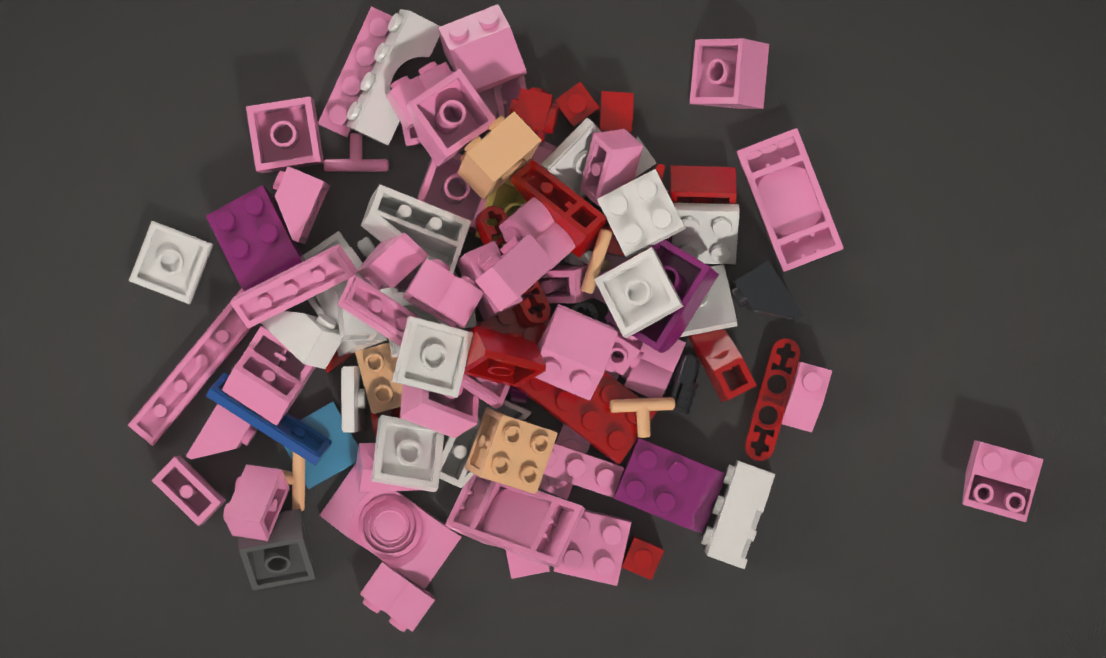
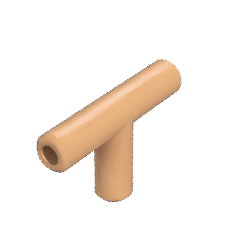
[581,229,612,294]
[609,397,675,438]
[275,452,305,511]

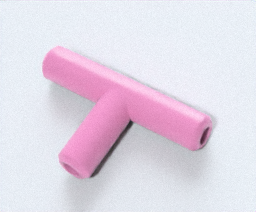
[323,133,389,172]

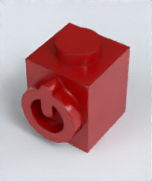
[509,87,559,143]

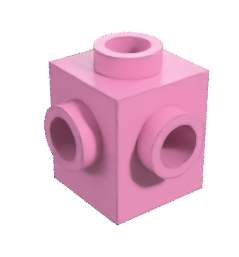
[606,321,644,376]

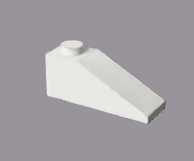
[261,311,341,369]

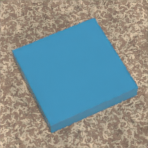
[284,401,359,489]

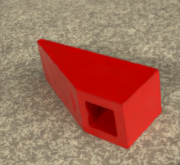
[688,329,757,403]

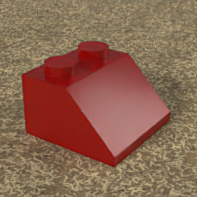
[668,165,737,240]
[464,325,546,387]

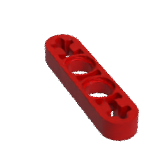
[475,206,551,327]
[744,339,800,461]

